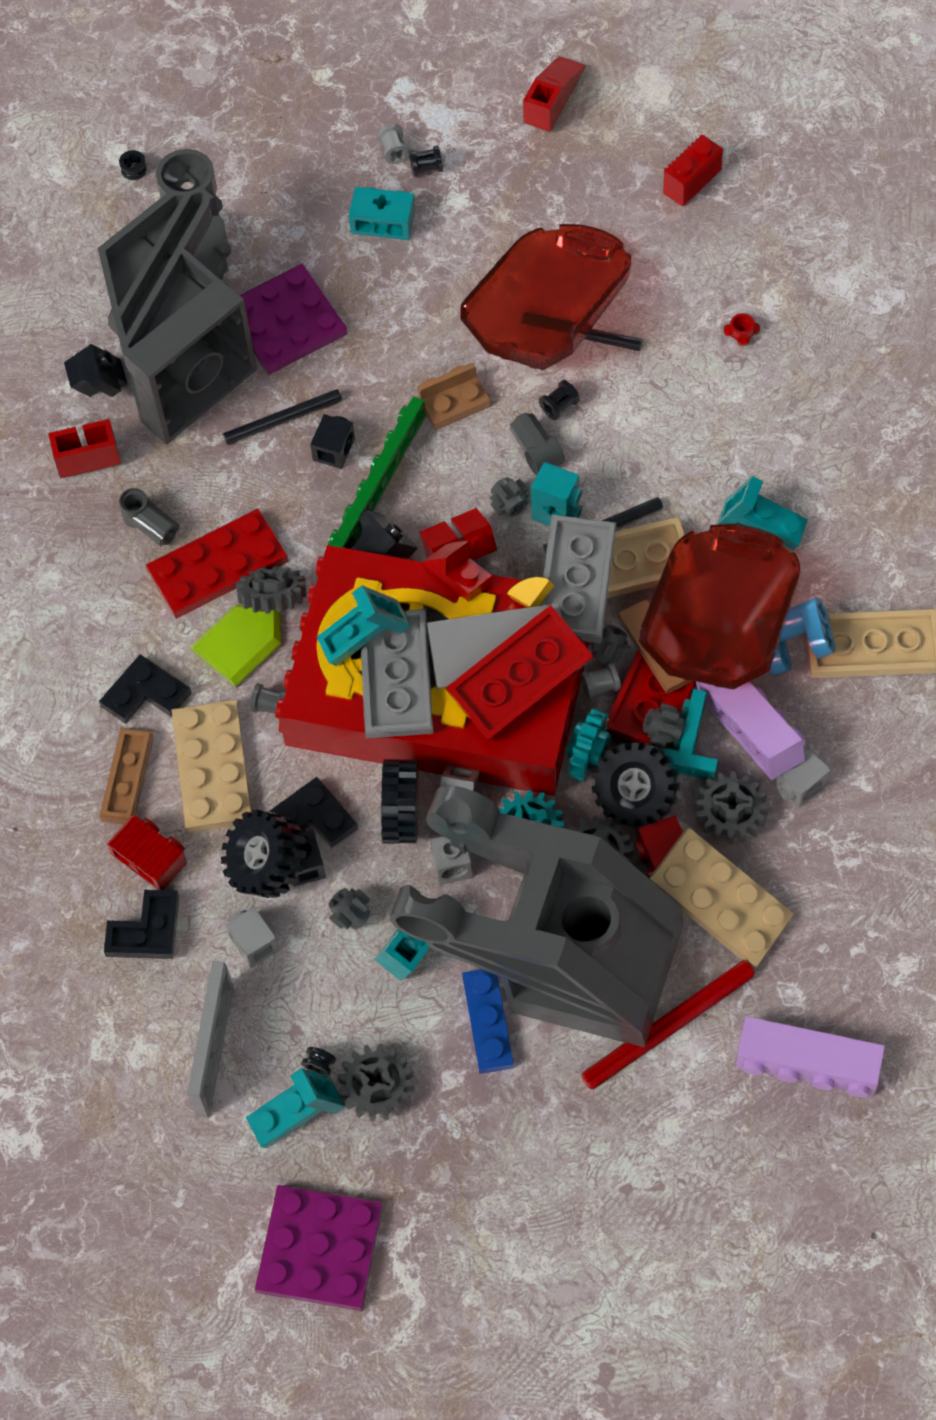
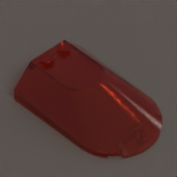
[460,224,631,370]
[639,524,800,690]

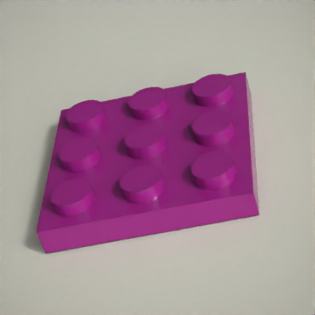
[239,264,348,375]
[255,1185,383,1311]

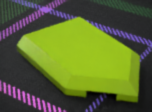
[190,604,281,688]

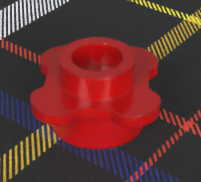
[723,313,760,346]

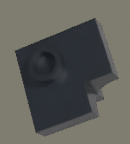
[64,344,128,397]
[352,510,418,559]

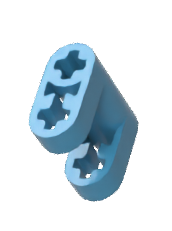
[757,597,836,676]

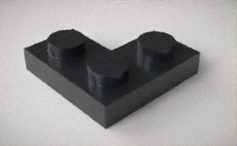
[99,654,192,724]
[268,777,358,848]
[104,890,179,959]

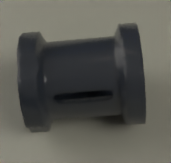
[409,145,443,177]
[539,380,580,420]

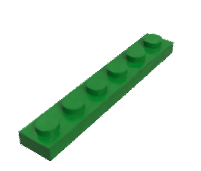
[328,396,426,549]

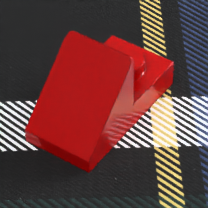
[423,541,492,602]

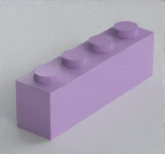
[695,658,806,780]
[736,1016,885,1098]

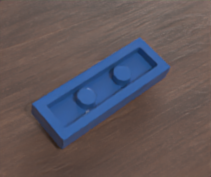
[462,969,514,1074]

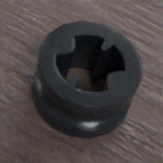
[119,150,147,180]
[301,1047,336,1076]

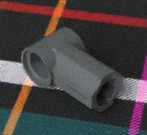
[510,412,565,475]
[119,488,179,547]

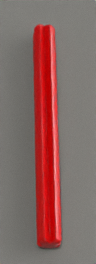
[581,960,755,1090]

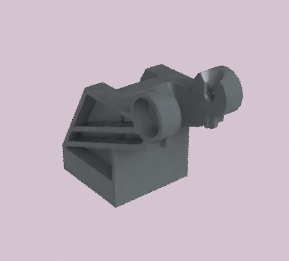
[98,149,257,445]
[390,785,684,1048]

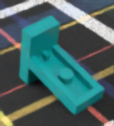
[717,476,808,550]
[317,585,410,666]
[652,689,718,781]
[246,1068,346,1149]

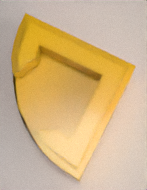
[507,577,554,608]

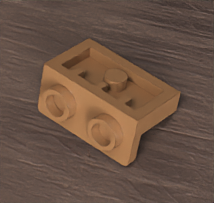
[417,363,491,431]

